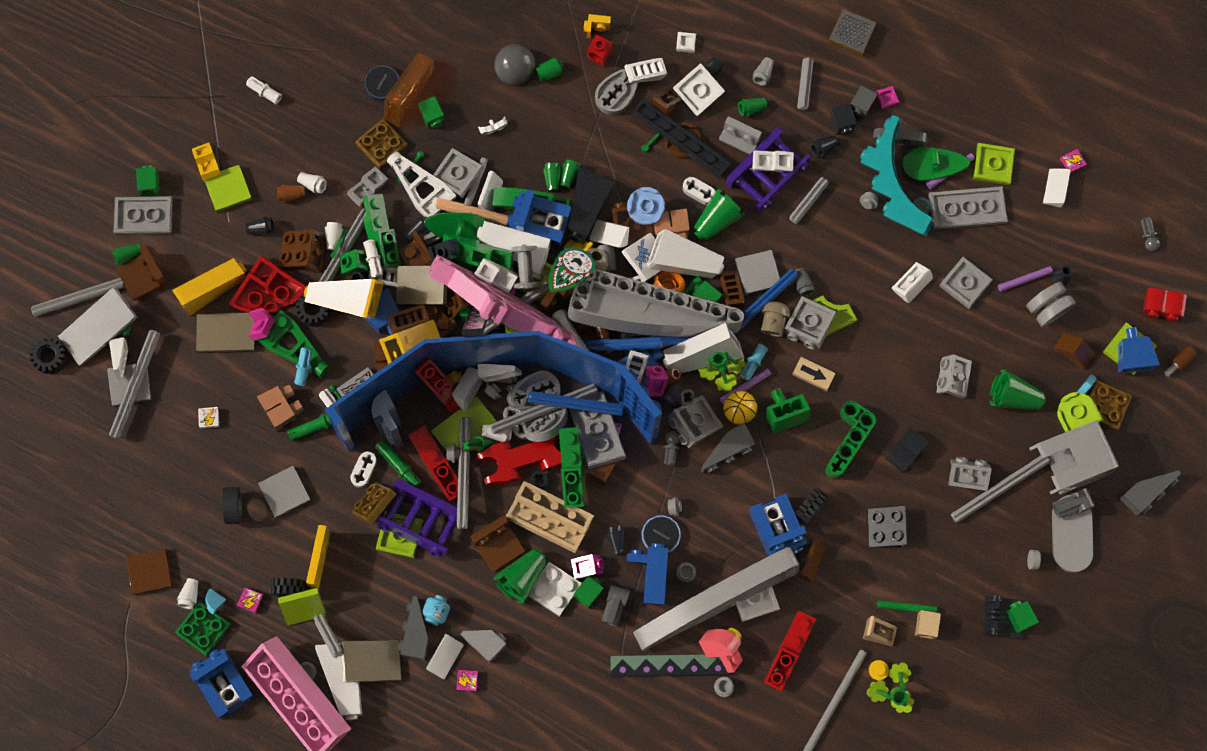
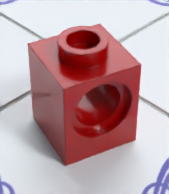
[587,34,612,66]

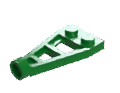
[257,310,330,378]

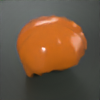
[653,271,685,293]

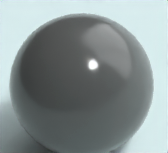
[494,44,536,86]

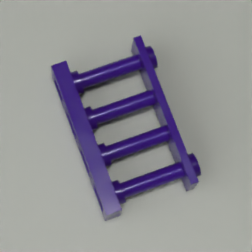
[726,127,810,213]
[375,479,457,558]

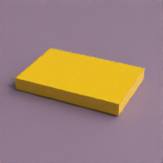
[306,525,331,590]

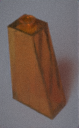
[383,52,434,128]

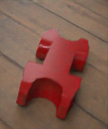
[476,426,567,486]

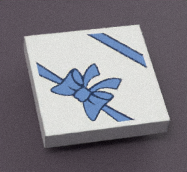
[622,233,661,282]

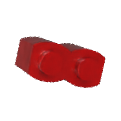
[1143,288,1187,322]

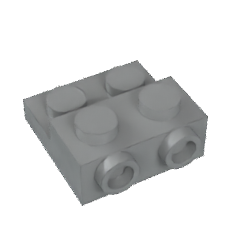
[785,297,836,350]
[668,395,723,448]

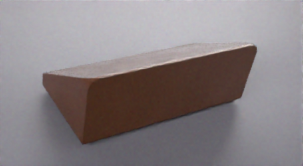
[799,538,826,582]

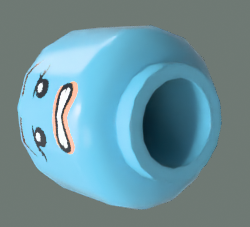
[421,595,450,626]

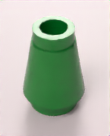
[738,98,767,117]
[560,160,580,189]
[543,163,562,191]
[112,244,141,265]

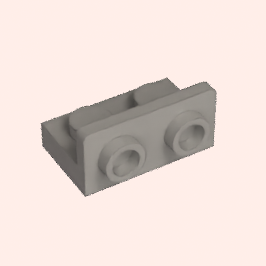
[719,116,762,155]
[936,354,972,398]
[948,457,992,491]

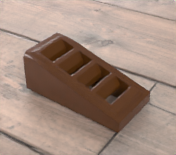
[719,269,745,308]
[387,304,431,335]

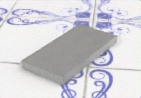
[928,186,1008,230]
[58,287,138,366]
[569,391,626,469]

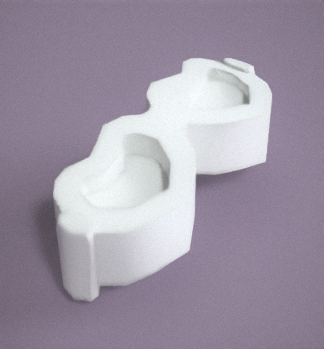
[478,117,508,135]

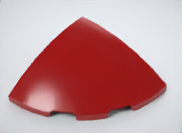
[229,255,306,313]

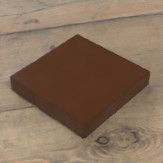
[126,548,172,595]

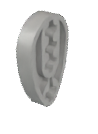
[595,69,638,115]
[507,371,560,410]
[523,407,568,442]

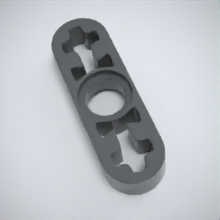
[873,128,927,147]

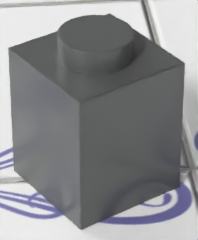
[850,86,877,119]

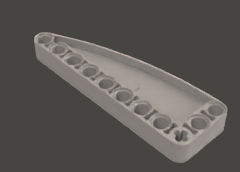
[568,269,744,337]
[633,547,800,651]

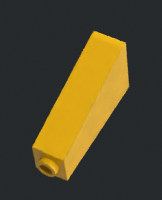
[172,258,247,316]

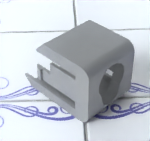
[1030,420,1120,494]

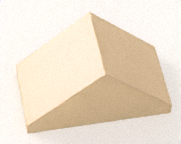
[863,616,897,646]

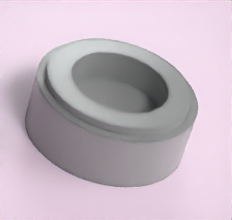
[1027,550,1041,570]

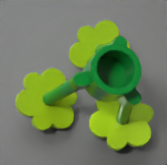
[698,352,746,392]
[867,663,914,713]

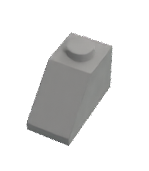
[461,630,506,663]

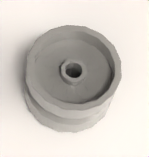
[1026,281,1076,327]

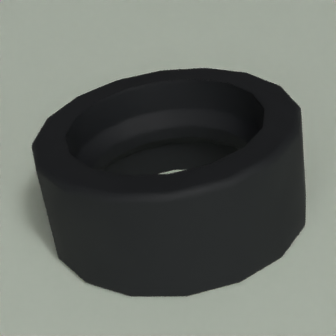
[222,487,242,524]

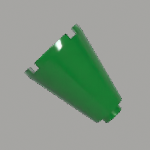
[693,188,745,241]
[990,370,1046,410]
[494,550,546,604]

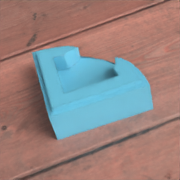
[1077,374,1096,394]
[205,589,226,614]

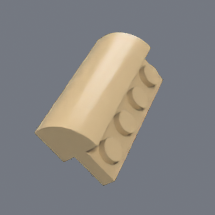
[506,481,594,553]

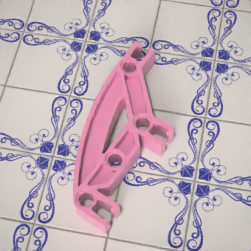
[428,255,576,345]

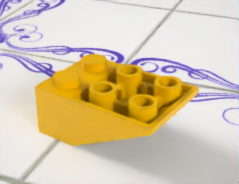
[379,320,441,364]

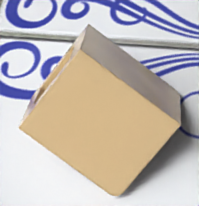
[915,610,941,639]

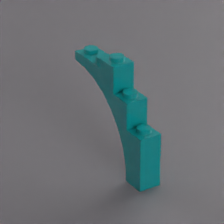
[860,115,934,236]

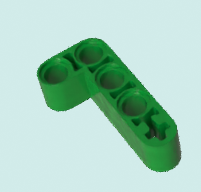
[826,401,876,479]

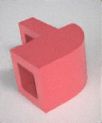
[699,629,743,673]

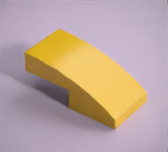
[192,143,221,181]

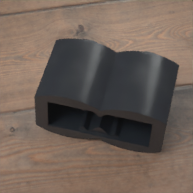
[885,427,929,473]

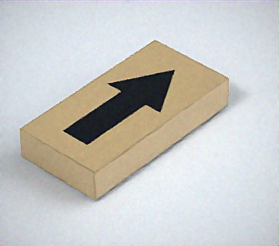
[792,357,835,391]

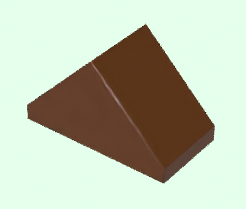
[652,87,683,117]
[1053,333,1095,370]
[583,461,619,486]

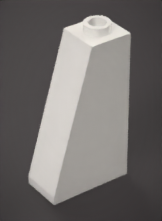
[477,221,551,280]
[646,229,724,278]
[663,323,744,373]
[315,643,362,720]

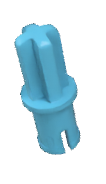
[740,344,768,380]
[294,347,312,386]

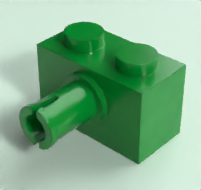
[766,388,810,434]

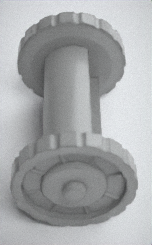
[511,244,539,289]

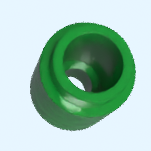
[535,58,564,82]

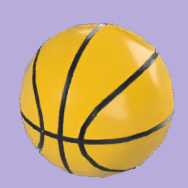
[723,391,757,425]

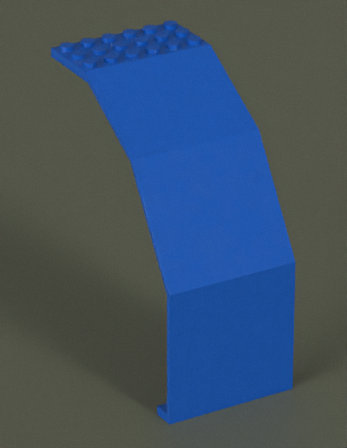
[325,331,662,451]

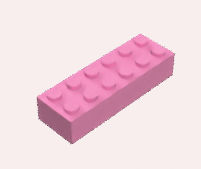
[241,636,351,751]

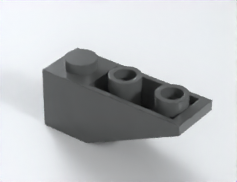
[701,423,755,473]
[1120,470,1181,515]
[398,596,429,661]

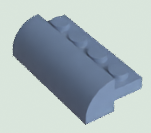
[371,390,403,449]

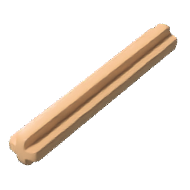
[435,198,509,226]

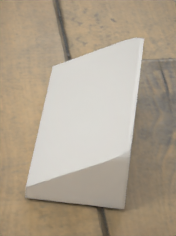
[1043,169,1070,208]
[478,171,503,212]
[590,220,629,247]
[892,262,933,303]
[452,367,483,411]
[426,634,464,679]

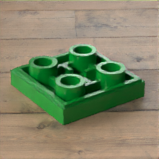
[175,601,231,657]

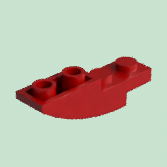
[414,358,460,414]
[408,425,458,502]
[764,610,816,692]

